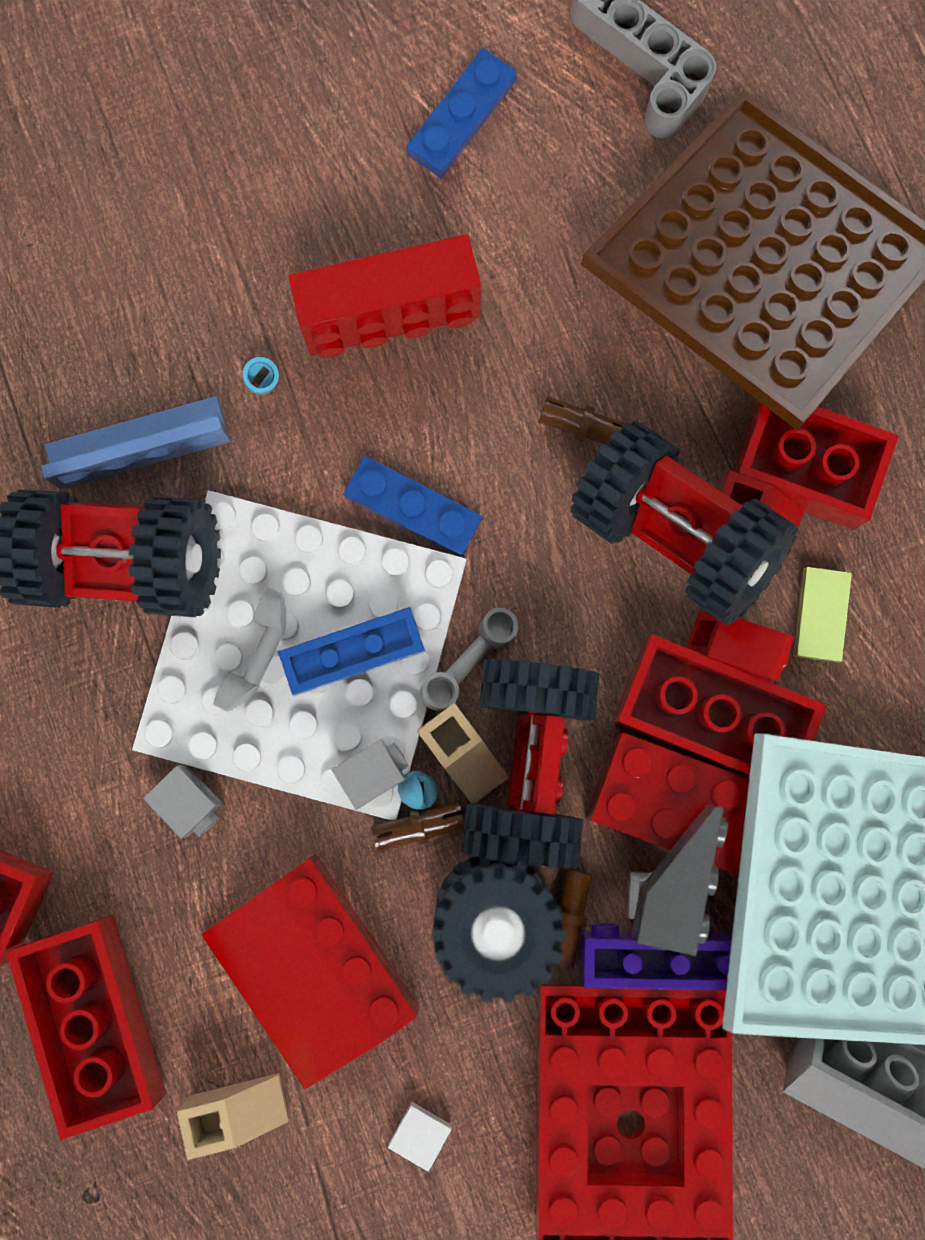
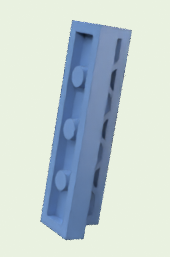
[41,396,231,490]

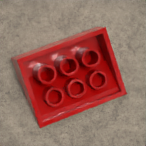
[201,854,419,1089]

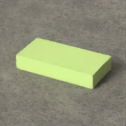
[793,567,852,663]

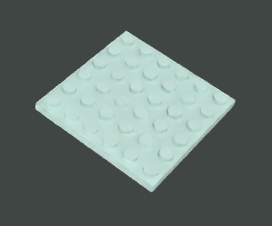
[723,734,925,1045]

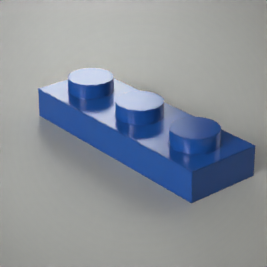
[406,48,518,179]
[343,456,483,557]
[278,607,425,696]

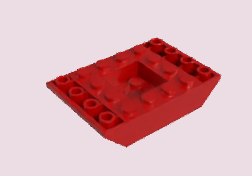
[535,984,733,1240]

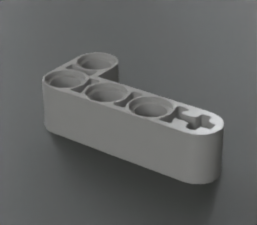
[569,0,716,139]

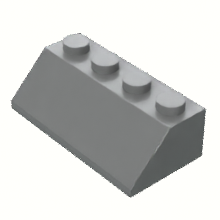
[783,1037,925,1169]

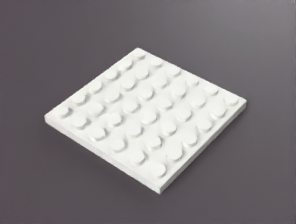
[132,490,467,820]

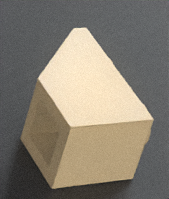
[417,703,509,804]
[177,1073,290,1160]

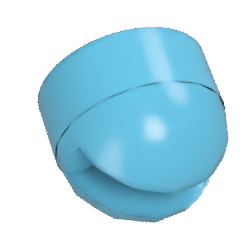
[242,357,279,395]
[398,771,438,810]

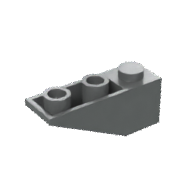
[631,805,728,956]

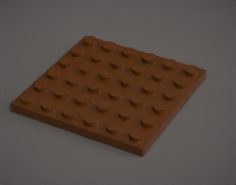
[581,90,925,431]

